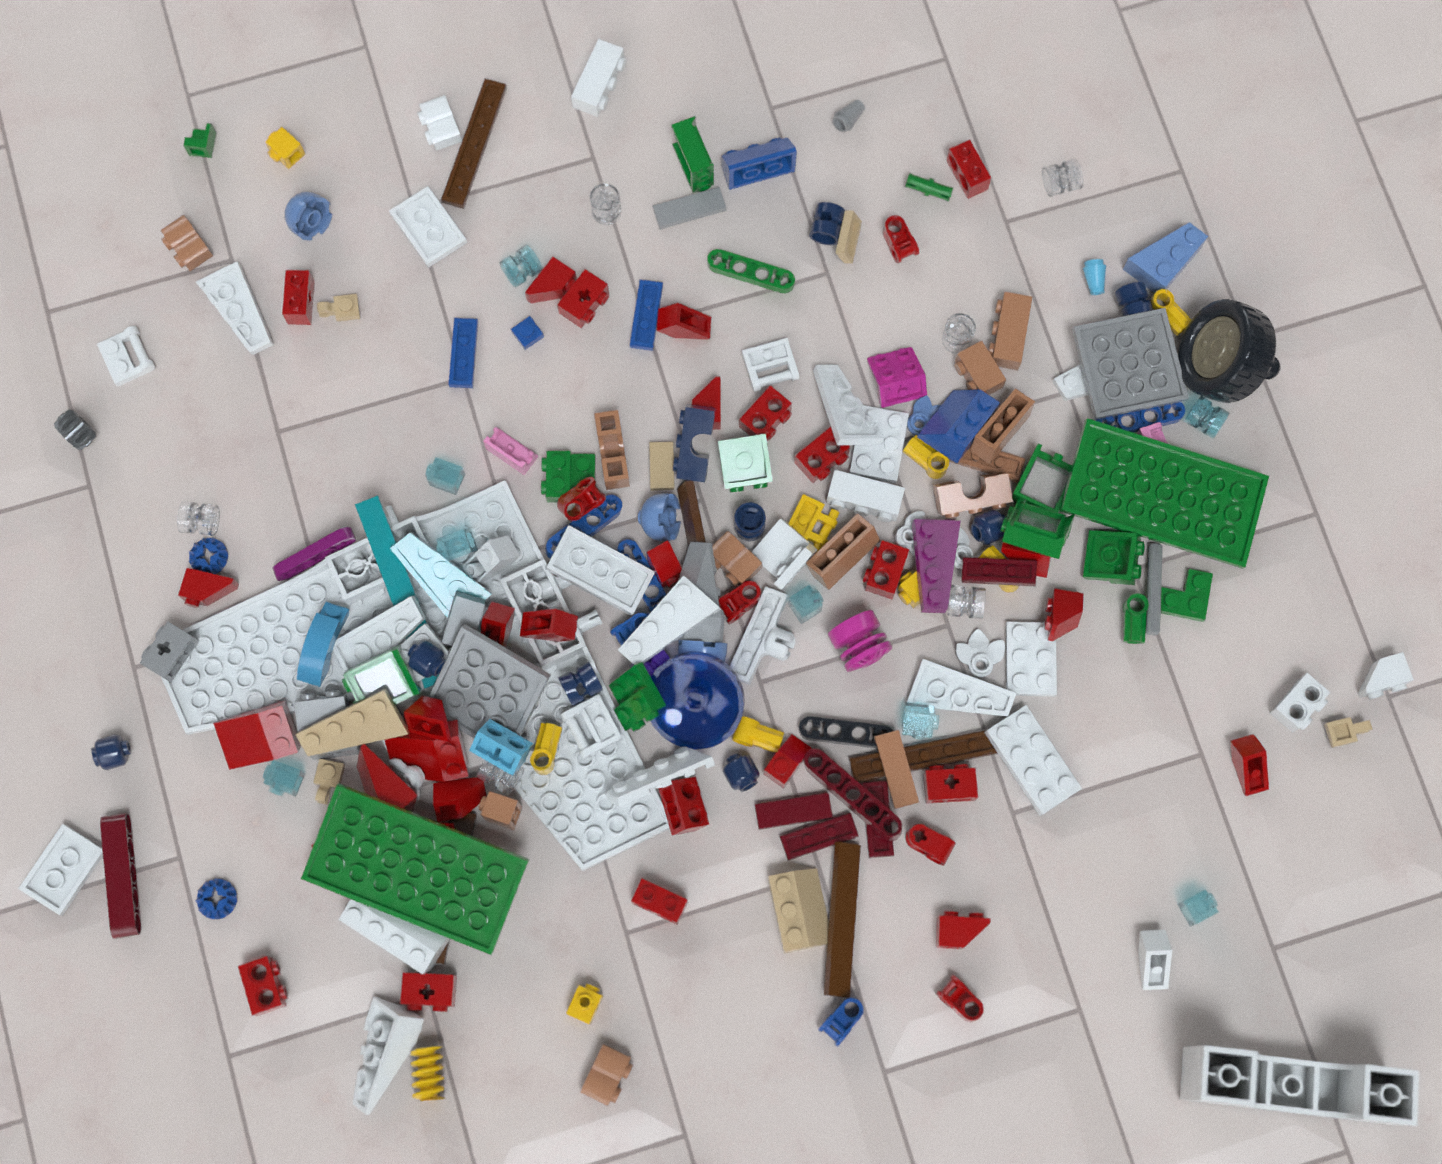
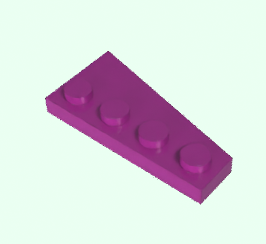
[912,519,961,613]

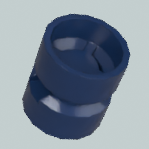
[809,202,845,246]
[1115,282,1153,316]
[734,502,766,542]
[558,661,603,706]

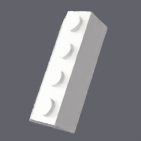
[339,899,450,974]

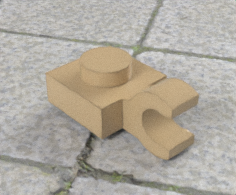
[317,294,360,322]
[1324,717,1373,748]
[313,759,345,805]

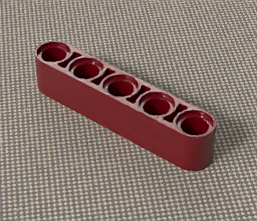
[804,749,902,842]
[100,812,141,939]

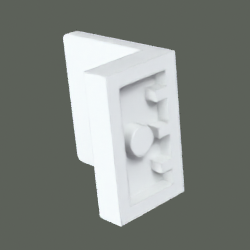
[752,519,817,590]

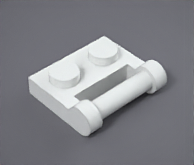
[97,326,155,387]
[742,338,799,392]
[560,694,623,760]

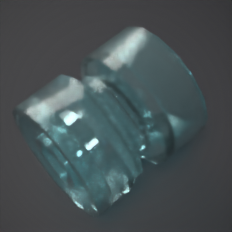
[499,245,543,288]
[1184,396,1230,439]

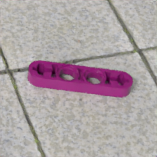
[272,527,356,581]

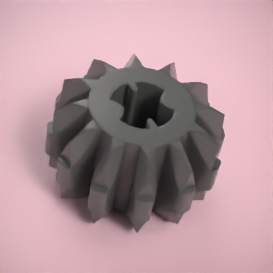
[54,409,96,450]

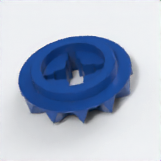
[189,537,228,574]
[195,878,237,920]

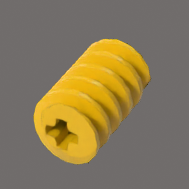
[410,1046,445,1101]

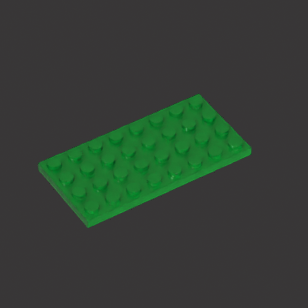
[1060,418,1269,569]
[301,783,530,955]

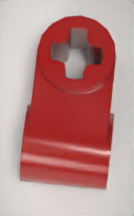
[883,215,920,264]
[557,477,606,521]
[718,581,761,624]
[905,824,956,866]
[935,974,984,1022]

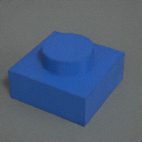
[511,316,544,350]

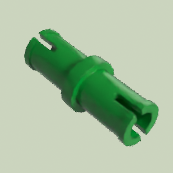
[905,173,953,202]

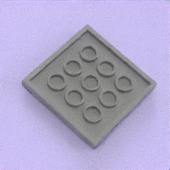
[1072,308,1189,420]
[429,624,551,738]

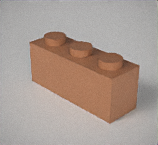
[988,292,1032,371]
[970,388,1035,464]
[806,513,880,590]

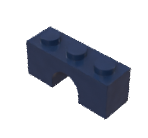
[673,404,716,483]

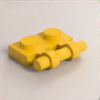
[788,494,840,554]

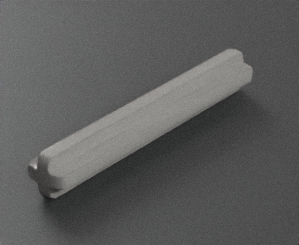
[1146,543,1163,636]

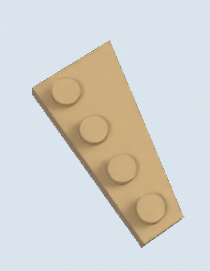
[295,688,410,756]

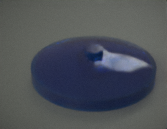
[651,652,745,749]

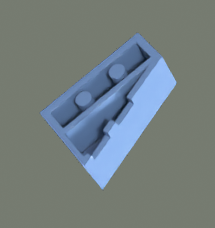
[1123,222,1208,293]

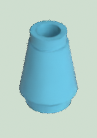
[1083,259,1106,295]

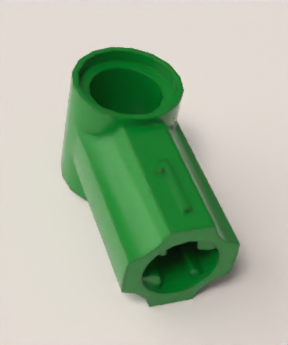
[1122,593,1149,644]

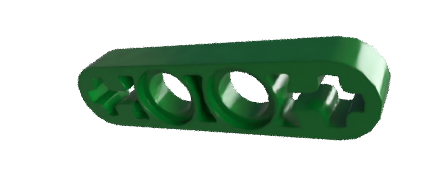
[707,249,795,294]

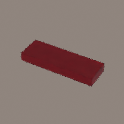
[961,557,1037,587]
[862,781,894,858]
[755,793,833,830]
[780,813,859,861]

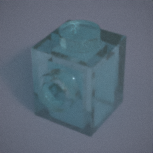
[425,457,465,495]
[436,528,478,561]
[788,585,824,624]
[902,702,939,739]
[263,760,305,797]
[1177,889,1218,926]

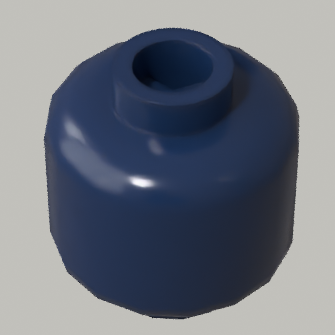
[971,509,1006,545]
[407,641,446,678]
[91,734,131,770]
[723,753,760,792]

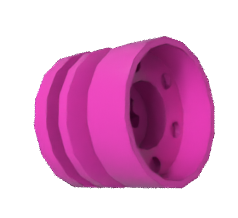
[828,610,893,672]

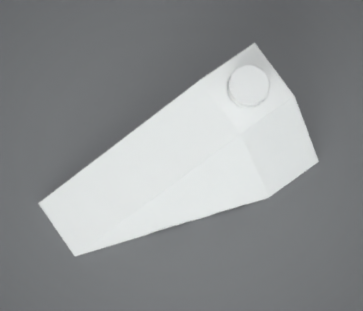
[353,997,424,1115]

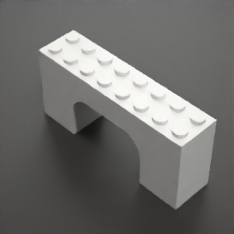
[1180,1045,1419,1126]

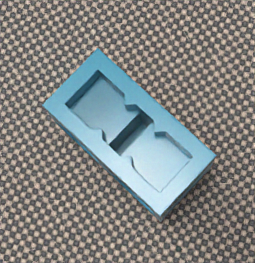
[469,719,533,776]

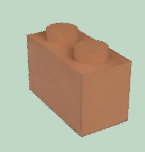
[954,341,1006,395]
[479,791,523,831]

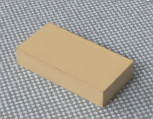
[836,211,862,264]
[649,442,675,491]

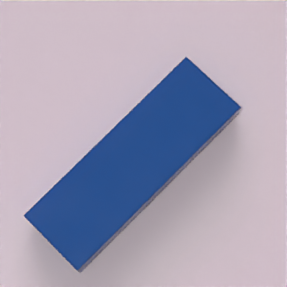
[630,280,663,351]
[448,318,479,389]

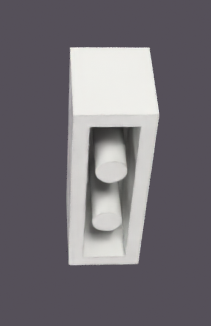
[571,39,627,117]
[826,470,905,522]

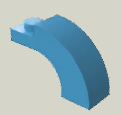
[297,602,349,687]

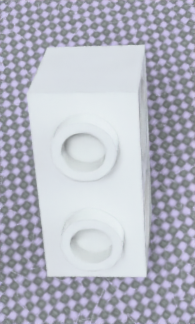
[1270,673,1330,733]

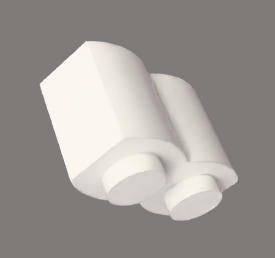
[417,95,462,151]

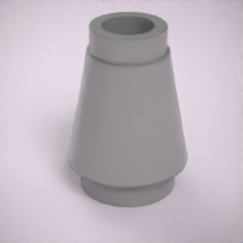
[832,100,865,132]

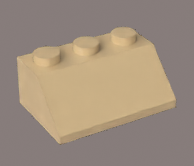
[768,868,829,954]

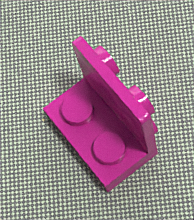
[867,347,927,408]

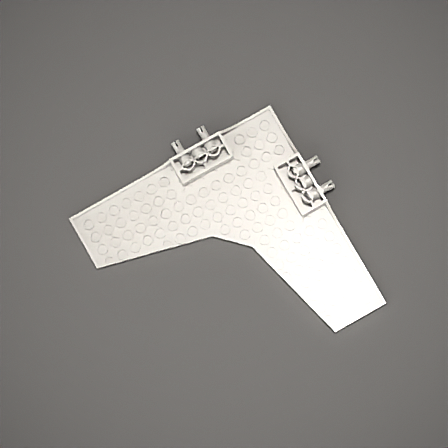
[149,480,670,871]

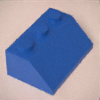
[721,137,797,190]
[917,389,1000,463]

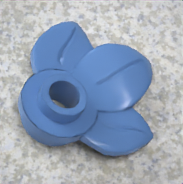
[907,396,941,436]

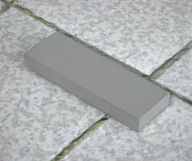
[653,187,726,229]

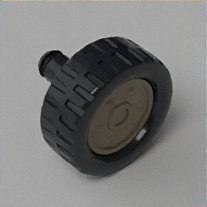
[1178,299,1281,403]

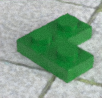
[1161,569,1213,622]

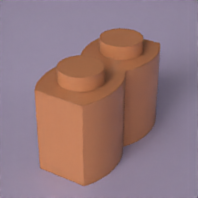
[160,215,213,271]
[712,531,763,586]
[580,1044,633,1106]

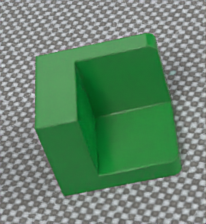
[183,123,217,158]

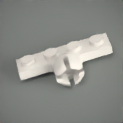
[726,586,795,685]

